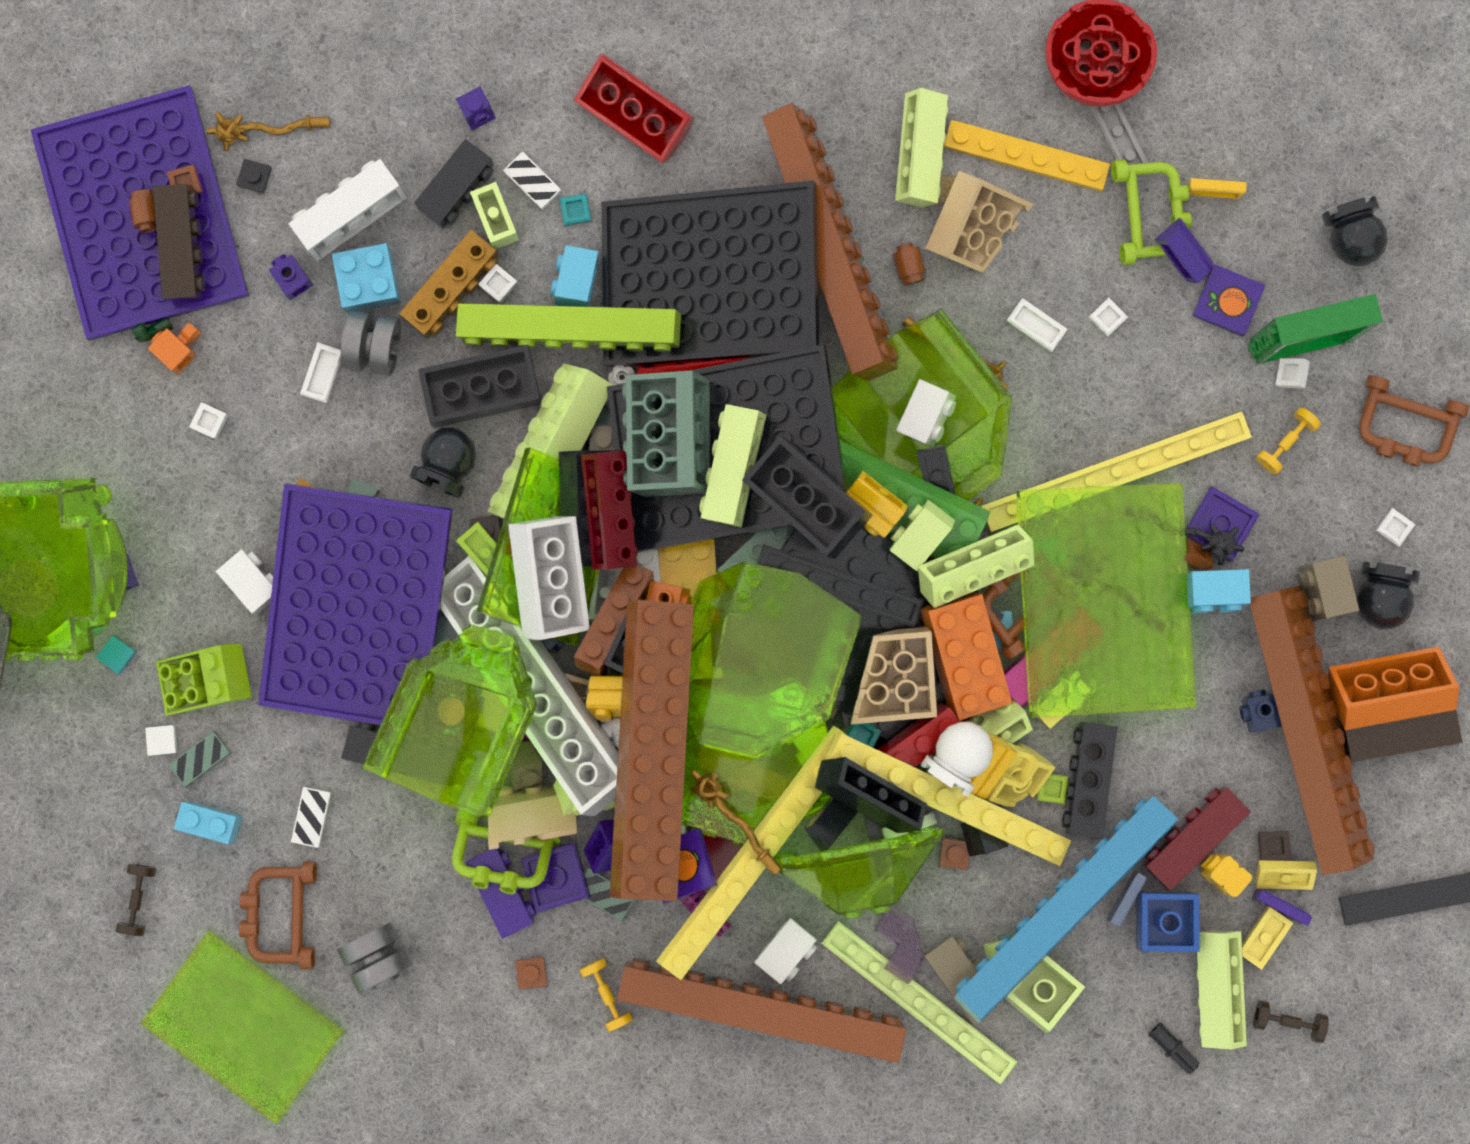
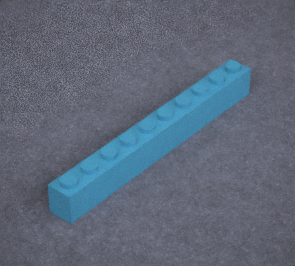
[954,796,1179,1024]

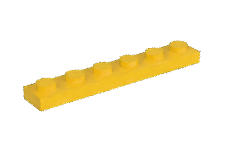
[943,120,1110,192]

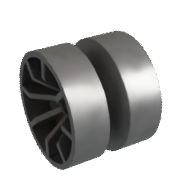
[340,311,401,376]
[337,922,412,993]

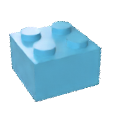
[332,243,401,314]
[1182,569,1251,614]

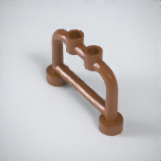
[1359,375,1470,467]
[983,552,1079,659]
[239,861,317,970]

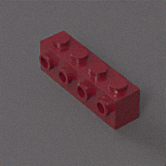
[581,451,637,570]

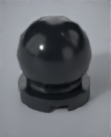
[1322,196,1388,267]
[410,428,476,498]
[1356,562,1420,629]

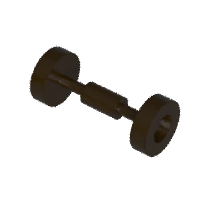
[115,864,156,936]
[1253,1000,1329,1043]

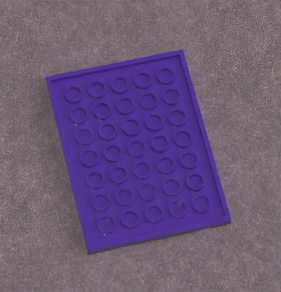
[31,85,249,341]
[258,483,453,732]

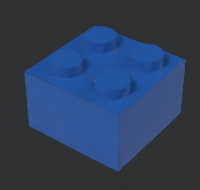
[1136,892,1200,952]

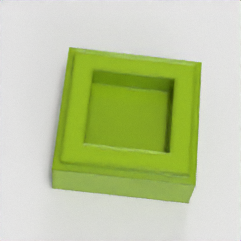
[1036,774,1068,804]

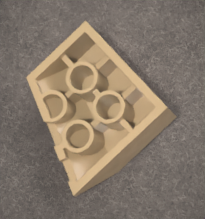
[925,171,1033,273]
[850,627,937,724]
[488,783,580,850]

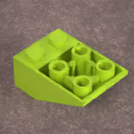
[156,643,252,716]

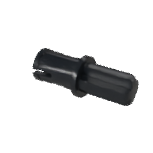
[1148,1023,1199,1074]

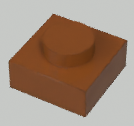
[167,165,203,194]
[1181,538,1214,571]
[939,838,969,870]
[515,957,548,989]

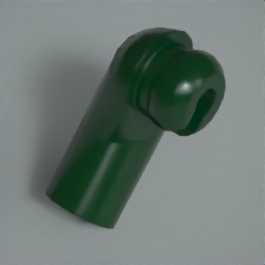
[132,318,174,343]

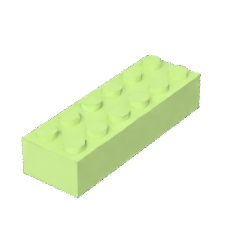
[487,363,613,524]

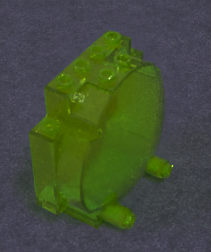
[0,477,128,661]

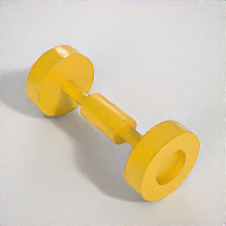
[1255,407,1321,475]
[579,957,633,1032]

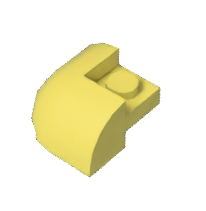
[987,742,1056,807]

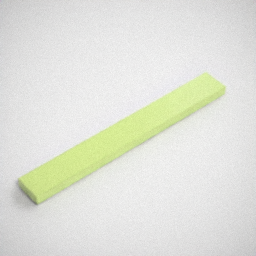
[821,921,1017,1085]

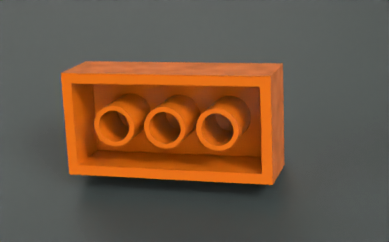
[920,592,1012,721]
[1328,647,1459,730]

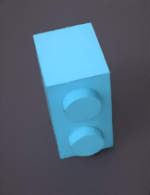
[551,245,599,307]
[174,801,243,844]

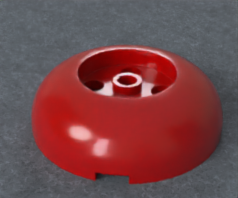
[1045,0,1157,107]

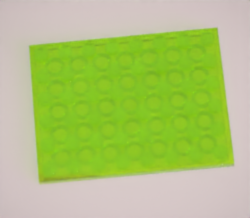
[1016,483,1196,718]

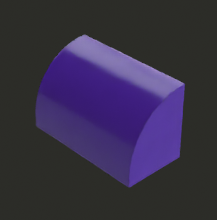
[1155,218,1213,283]
[584,820,614,874]

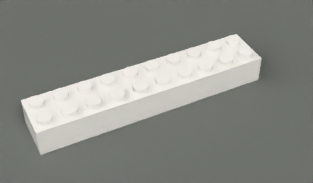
[440,556,618,816]

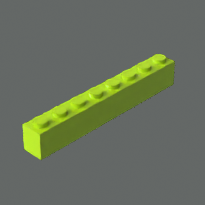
[456,304,681,352]

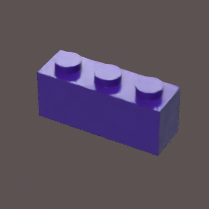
[465,848,537,939]

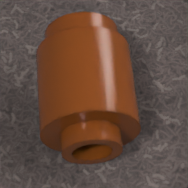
[129,190,156,233]
[892,243,926,286]

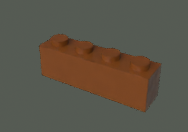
[574,564,654,676]

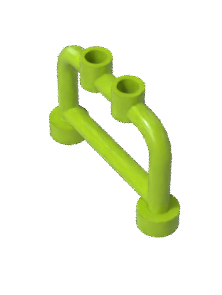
[1111,159,1192,265]
[452,809,561,894]

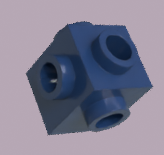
[1239,689,1282,733]

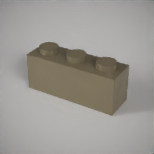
[923,935,1003,1026]

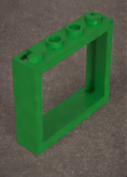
[1248,294,1383,364]

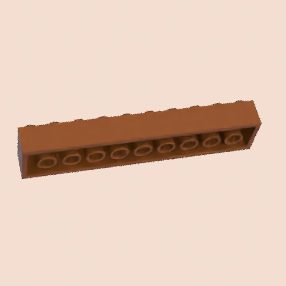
[762,103,899,381]
[1250,585,1375,875]
[610,600,694,901]
[617,958,906,1063]

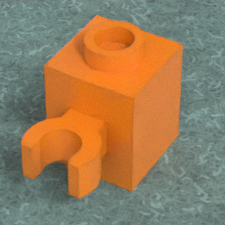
[148,323,201,375]

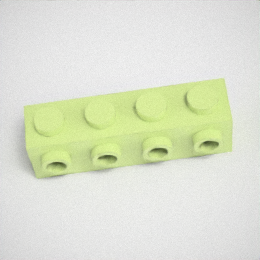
[895,88,948,208]
[699,404,766,528]
[918,525,1034,608]
[919,698,1033,776]
[1197,930,1247,1049]

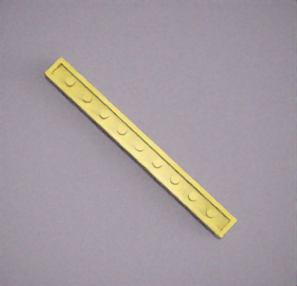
[981,412,1252,533]
[656,726,847,980]
[825,732,1071,866]

